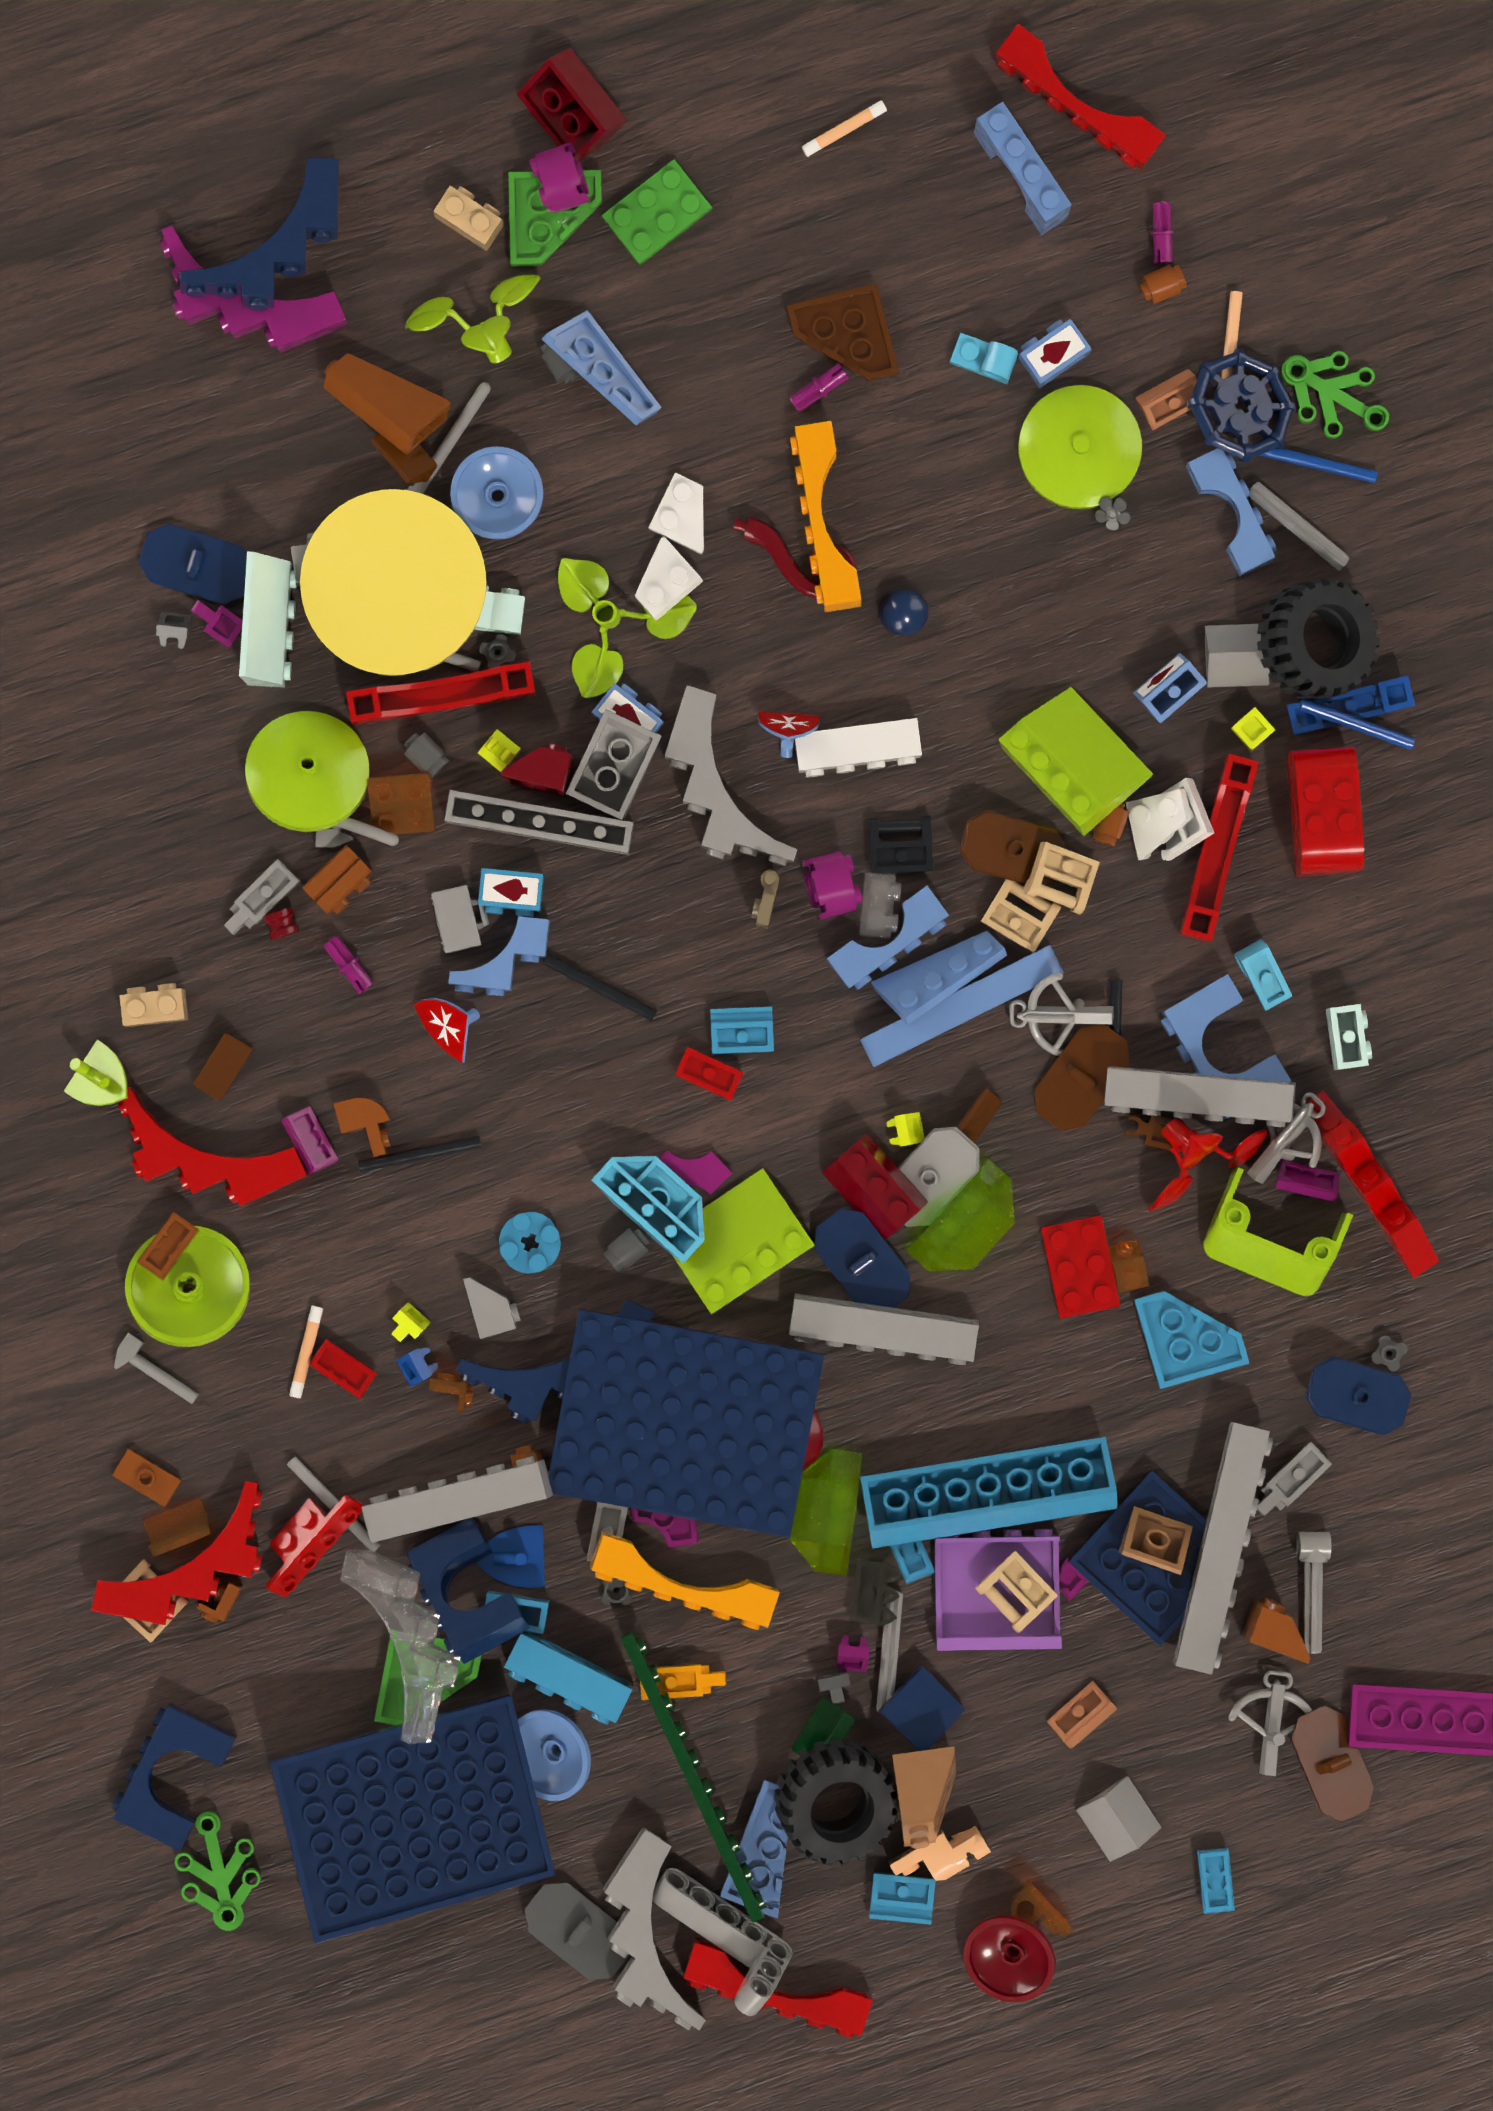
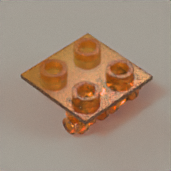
[367,773,435,835]

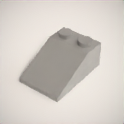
[566,709,662,820]

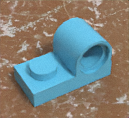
[950,333,1018,384]
[1234,939,1292,1011]

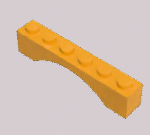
[790,421,861,612]
[590,1531,780,1630]

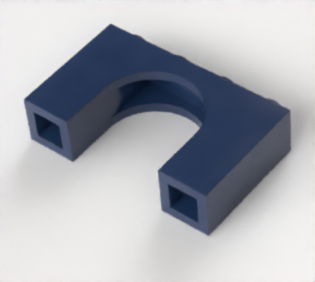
[407,1517,530,1664]
[112,1703,237,1851]

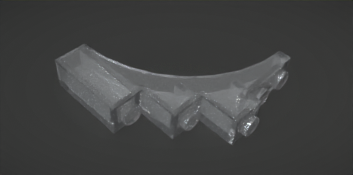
[340,1549,460,1744]

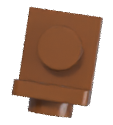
[196,1581,243,1623]

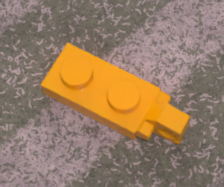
[640,1664,727,1700]

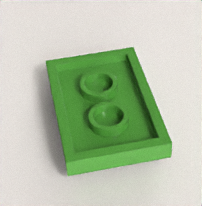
[601,159,712,266]

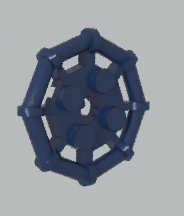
[1187,349,1296,462]

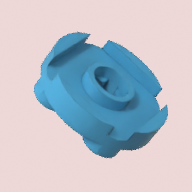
[499,1212,561,1274]

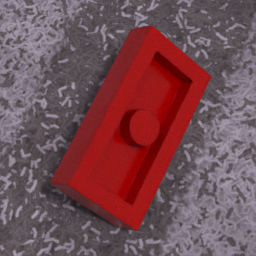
[675,1047,744,1101]

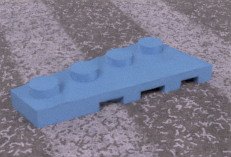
[542,310,662,425]
[871,931,1007,1025]
[720,1779,788,1919]

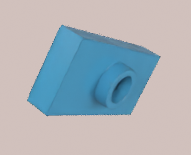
[890,1541,935,1585]
[1197,1847,1235,1914]

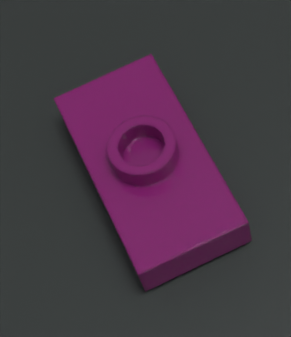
[281,1106,339,1175]
[1275,1159,1340,1202]

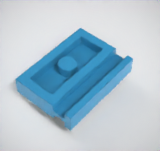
[710,1007,774,1054]
[869,1872,936,1925]

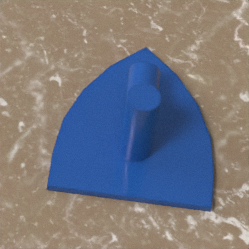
[476,1525,545,1588]

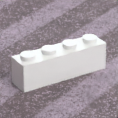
[794,718,922,777]

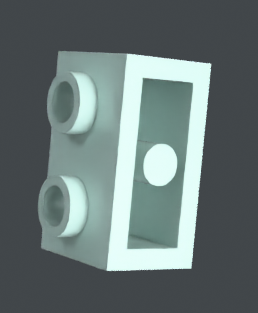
[1326,1004,1372,1070]

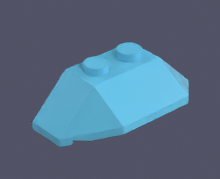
[591,1156,705,1264]

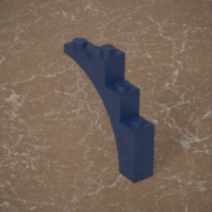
[180,158,339,311]
[456,1299,655,1423]

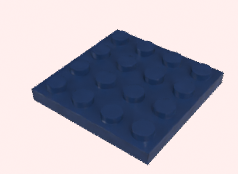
[1068,1470,1244,1646]

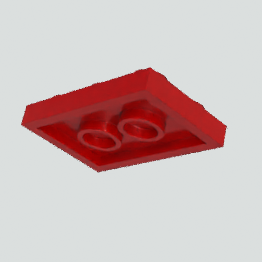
[1040,1215,1121,1319]

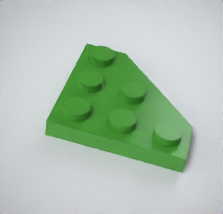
[508,170,602,266]
[374,1629,482,1725]

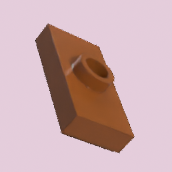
[137,1212,199,1281]
[112,1448,182,1507]

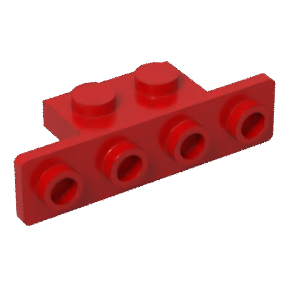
[266,1495,364,1597]

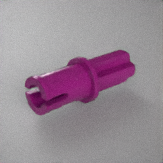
[1150,201,1175,264]
[790,363,849,411]
[324,936,375,994]

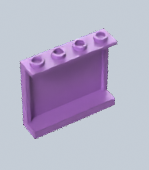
[934,1529,1062,1651]

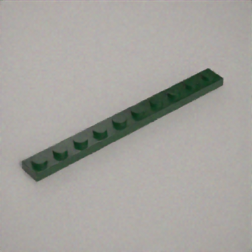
[621,1631,767,1923]

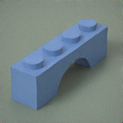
[1186,448,1277,577]
[827,886,949,990]

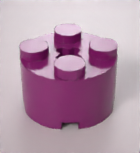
[529,142,591,214]
[802,851,862,920]

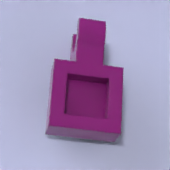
[191,601,243,649]

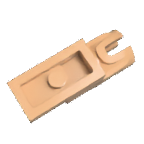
[889,1826,991,1881]

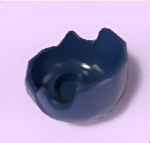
[879,589,928,635]

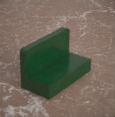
[792,1697,855,1755]

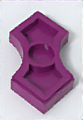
[659,1150,733,1195]
[631,1508,699,1548]

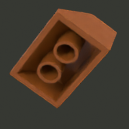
[1241,1597,1311,1664]

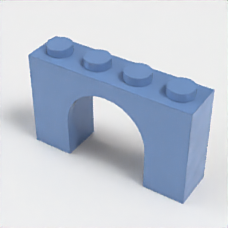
[974,102,1072,236]
[1161,974,1291,1119]

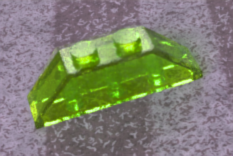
[906,1159,1015,1271]
[789,1449,862,1576]

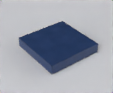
[878,1665,966,1751]

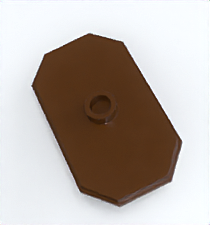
[959,810,1068,886]
[1035,1024,1130,1131]
[1291,1706,1374,1822]

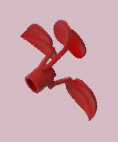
[1147,1118,1269,1211]

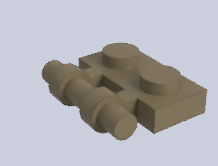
[751,870,779,929]

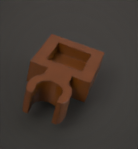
[1124,1115,1173,1151]

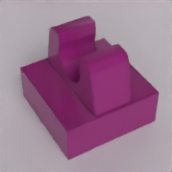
[836,1635,870,1673]

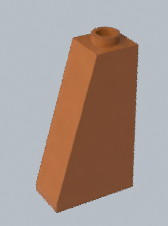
[323,353,451,455]

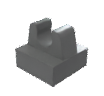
[156,612,192,649]
[817,1671,851,1704]

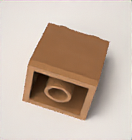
[892,1746,956,1849]

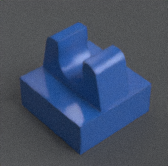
[396,1348,439,1387]

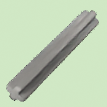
[1249,482,1350,570]
[876,1590,903,1712]

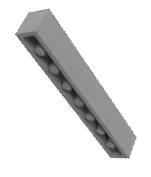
[1173,1422,1273,1675]

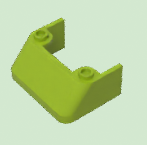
[1203,1167,1353,1296]

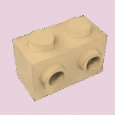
[433,186,503,251]
[119,983,188,1027]

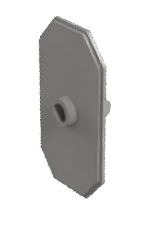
[898,1127,979,1227]

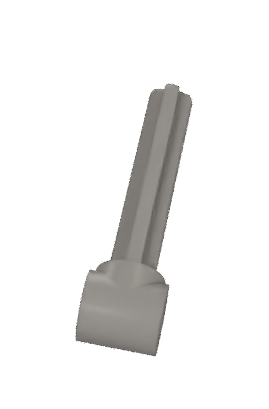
[1296,1532,1332,1654]

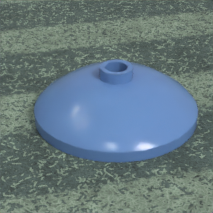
[450,446,543,540]
[518,1709,591,1801]

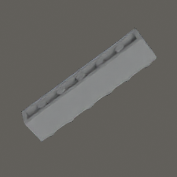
[444,790,634,855]
[1104,1066,1296,1127]
[789,1294,979,1365]
[361,1456,553,1543]

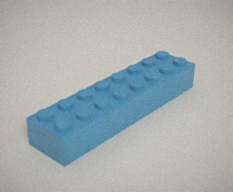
[860,1437,1118,1549]

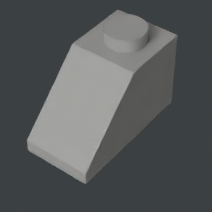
[463,1277,521,1339]

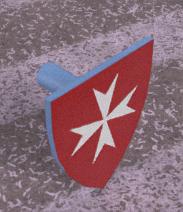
[758,711,820,758]
[414,998,480,1063]

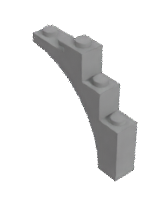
[665,685,797,866]
[602,1827,706,2030]

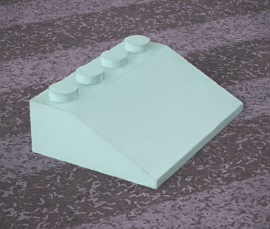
[239,551,297,688]

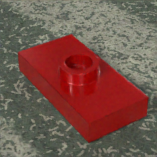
[309,1339,378,1399]

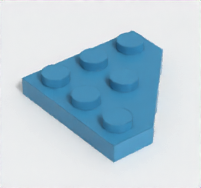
[1134,1291,1249,1389]

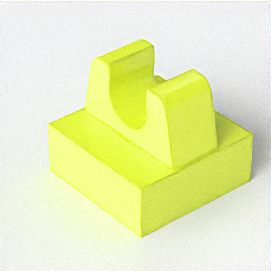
[1231,707,1275,751]
[478,729,521,773]
[887,1112,924,1147]
[392,1302,431,1342]

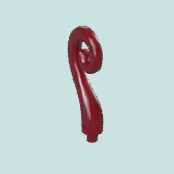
[733,516,857,599]

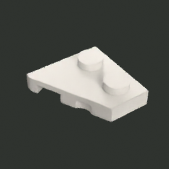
[648,473,704,555]
[635,536,703,621]
[1161,778,1214,861]
[1126,789,1192,860]

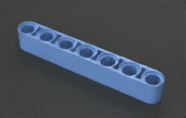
[860,945,1064,1067]

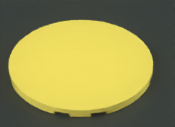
[300,489,487,676]

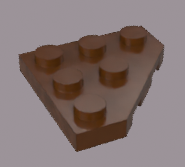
[787,283,899,382]

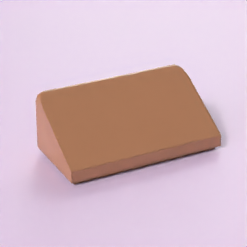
[1135,369,1206,430]
[1047,1681,1117,1749]

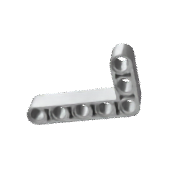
[652,1868,793,2016]

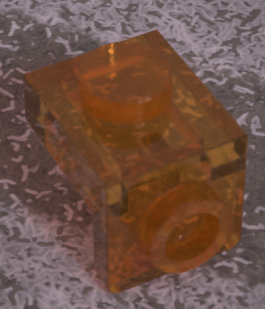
[1108,1240,1149,1293]
[429,1372,473,1414]

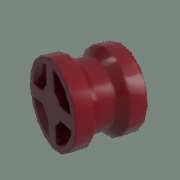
[263,908,300,941]

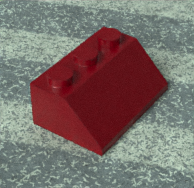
[517,48,627,161]
[501,743,574,797]
[821,1133,928,1240]

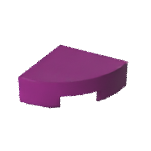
[1059,1557,1089,1601]

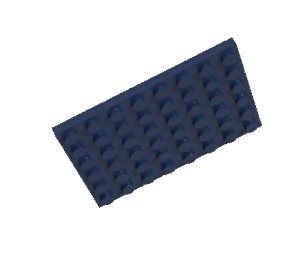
[548,1309,824,1538]
[269,1694,555,1943]

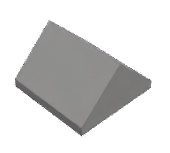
[1205,624,1270,688]
[1076,1775,1162,1862]

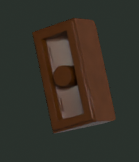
[371,434,437,483]
[193,1032,253,1101]
[957,1088,1002,1143]

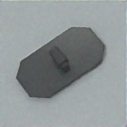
[525,1882,630,1980]

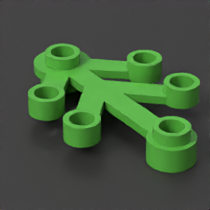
[1281,351,1389,439]
[175,1810,262,1931]

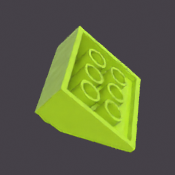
[998,687,1153,836]
[672,1168,815,1315]

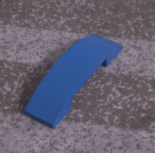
[1287,675,1415,735]

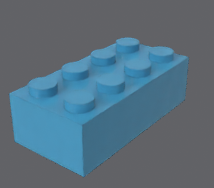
[504,1631,634,1725]

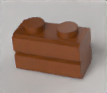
[302,845,373,915]

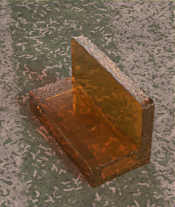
[143,1499,214,1557]

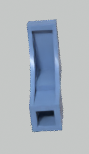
[448,916,550,996]

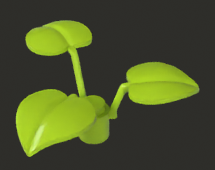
[405,275,541,363]
[558,558,697,698]

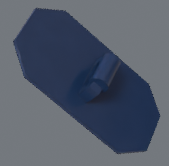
[138,524,247,605]
[814,1208,910,1308]
[1305,1356,1412,1435]

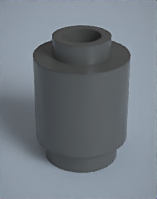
[540,343,580,384]
[404,733,450,778]
[603,1227,650,1272]

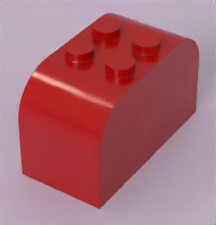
[1286,746,1364,877]

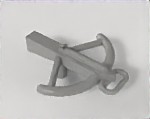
[1009,972,1114,1056]
[1247,1093,1326,1184]
[1228,1670,1312,1776]

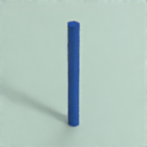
[1259,448,1378,484]
[1298,699,1415,750]

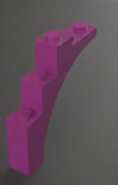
[159,226,348,353]

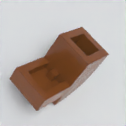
[333,1098,391,1157]

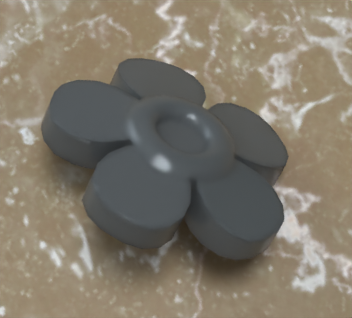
[1095,497,1131,530]

